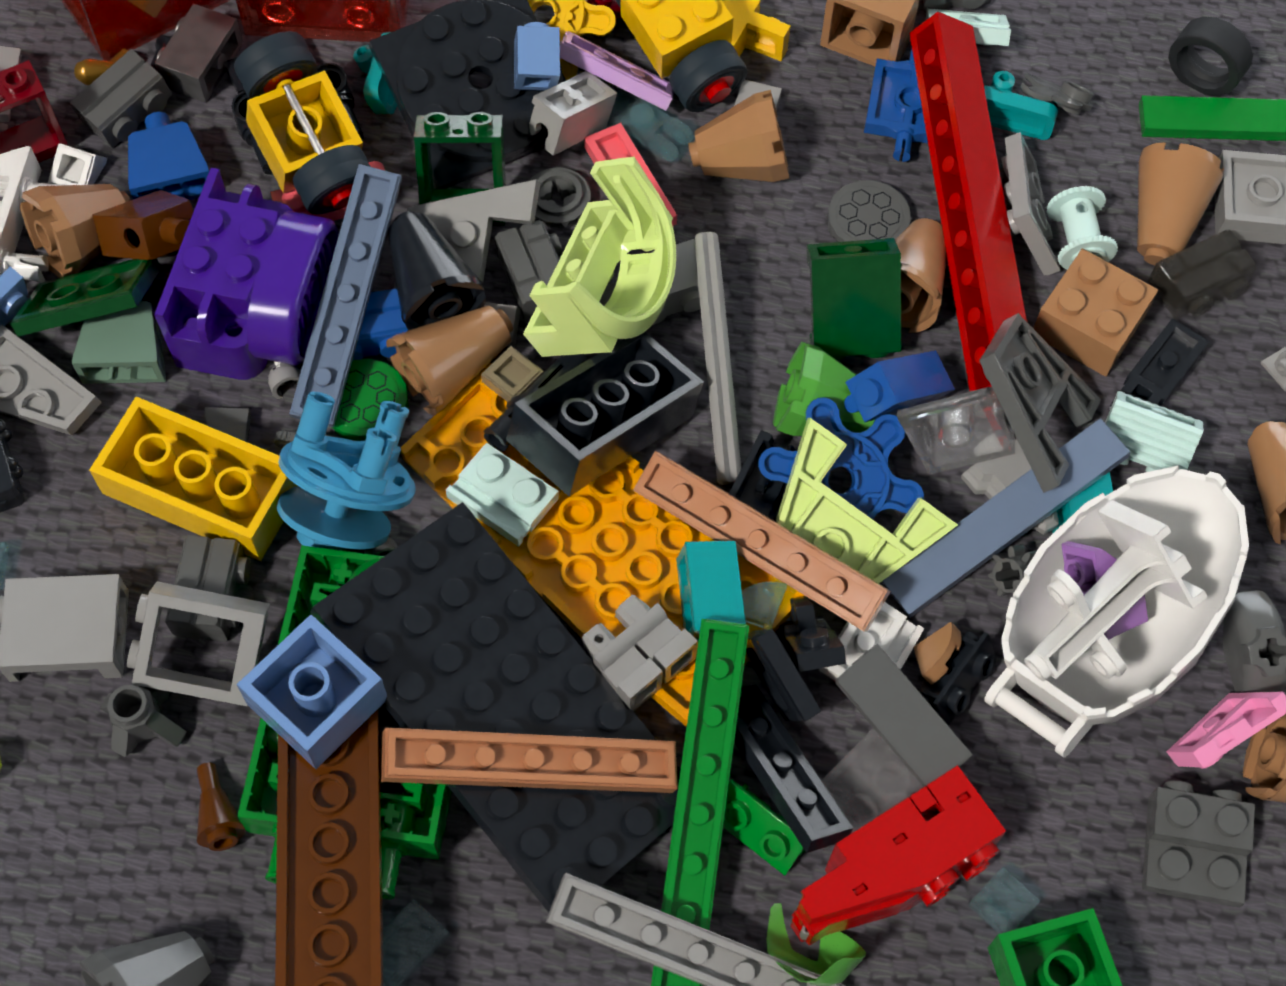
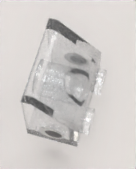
[897,386,1015,475]

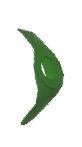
[766,903,866,986]

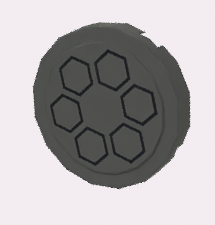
[827,180,911,242]

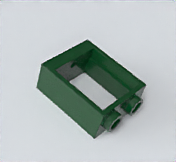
[414,112,506,226]

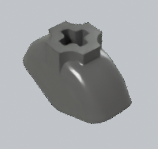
[1223,590,1286,693]

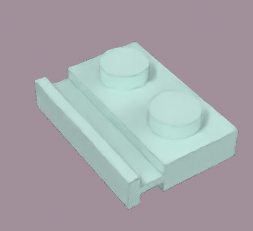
[925,8,1011,46]
[446,443,559,547]

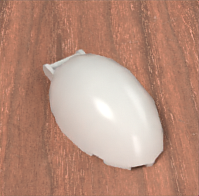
[984,465,1249,758]

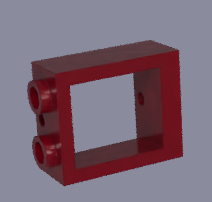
[0,60,68,163]

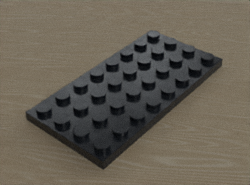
[310,502,681,913]

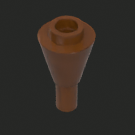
[197,762,246,851]

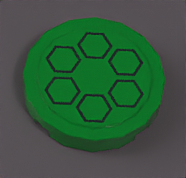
[331,359,409,441]

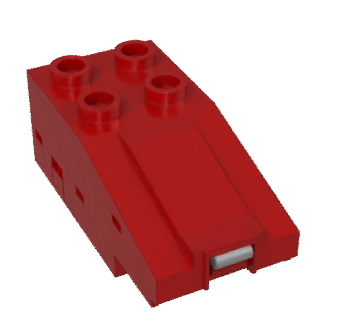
[790,765,1006,945]

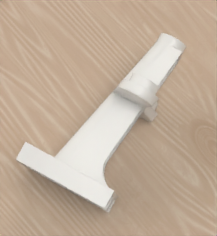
[1024,500,1208,681]

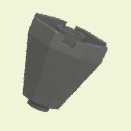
[80,931,214,986]

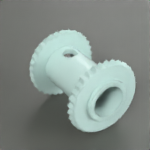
[1046,186,1118,270]

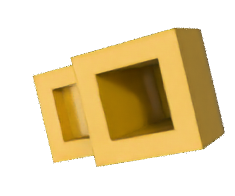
[723,0,791,61]

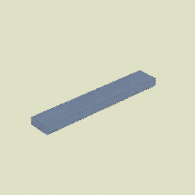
[289,164,402,427]
[882,418,1130,618]

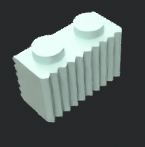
[1105,391,1204,472]

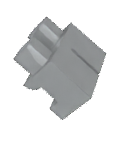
[582,595,698,711]

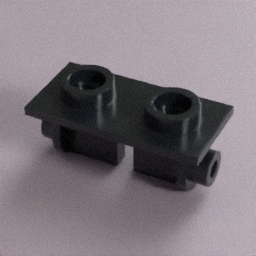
[918,632,996,726]

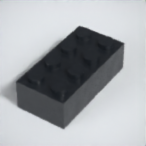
[506,332,704,497]

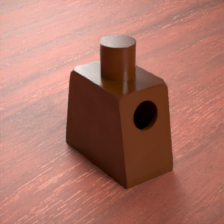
[92,190,193,260]

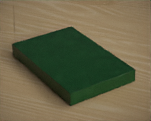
[11,258,161,337]

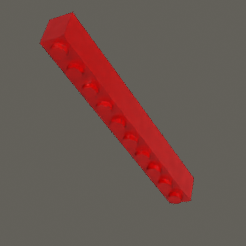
[909,11,1027,411]

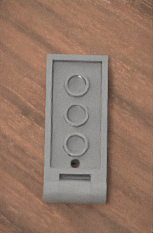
[1214,150,1286,244]

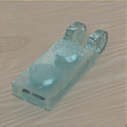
[601,79,695,163]

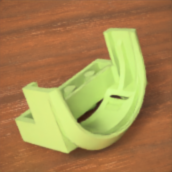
[523,156,676,357]

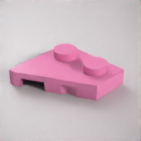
[1166,692,1286,769]

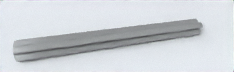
[694,232,741,485]

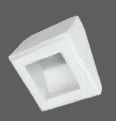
[48,143,108,185]

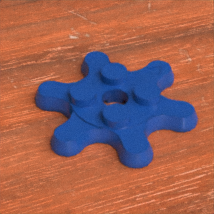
[758,397,924,520]

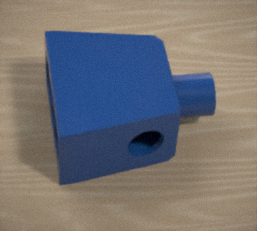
[128,112,209,200]

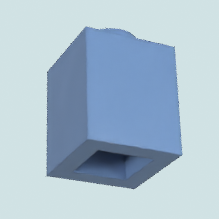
[514,22,560,90]

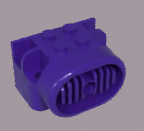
[154,168,339,380]

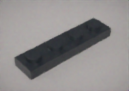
[734,685,853,853]

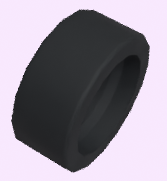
[1168,16,1253,96]

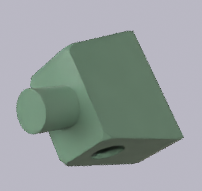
[72,301,166,384]

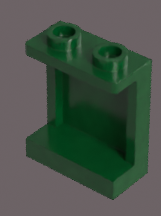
[807,238,901,361]

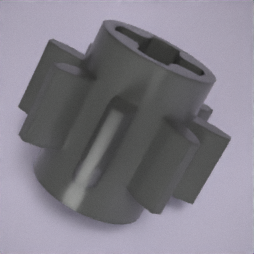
[988,544,1037,597]

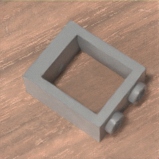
[127,581,270,706]

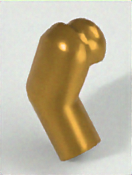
[74,49,128,86]

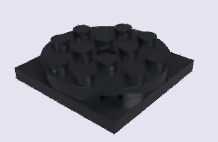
[369,0,566,189]

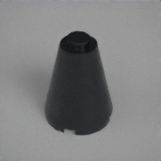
[388,211,486,330]

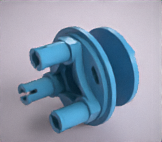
[277,391,416,551]

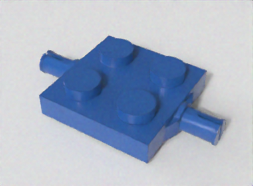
[864,46,928,162]

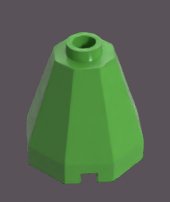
[773,341,875,436]

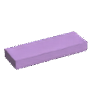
[560,31,674,111]

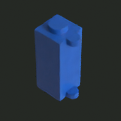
[844,350,955,422]

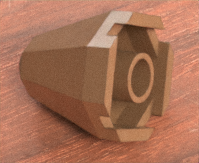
[688,90,790,182]
[20,184,131,278]

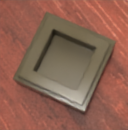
[481,346,544,402]

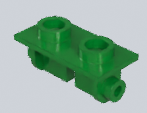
[723,779,805,876]

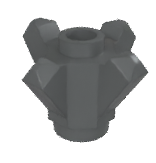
[99,685,187,757]

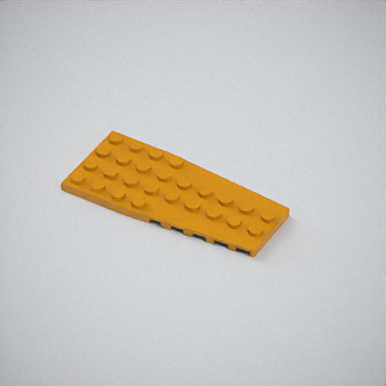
[401,363,805,727]

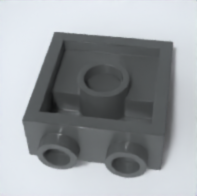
[1142,781,1255,908]

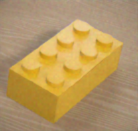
[89,396,297,561]

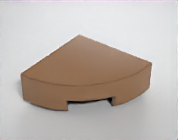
[914,622,961,685]

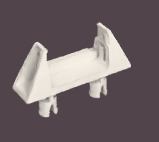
[0,146,65,283]

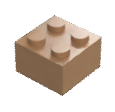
[820,0,919,66]
[1033,248,1158,377]

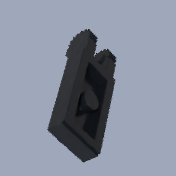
[1108,318,1210,411]

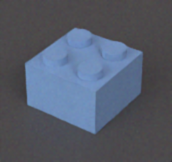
[236,615,387,769]

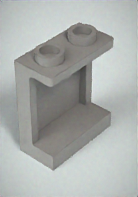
[0,574,129,682]

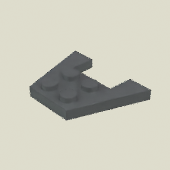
[979,313,1101,493]

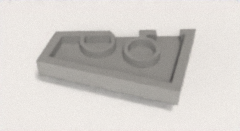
[1001,132,1061,275]
[0,325,102,436]

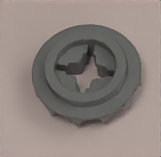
[529,167,591,228]

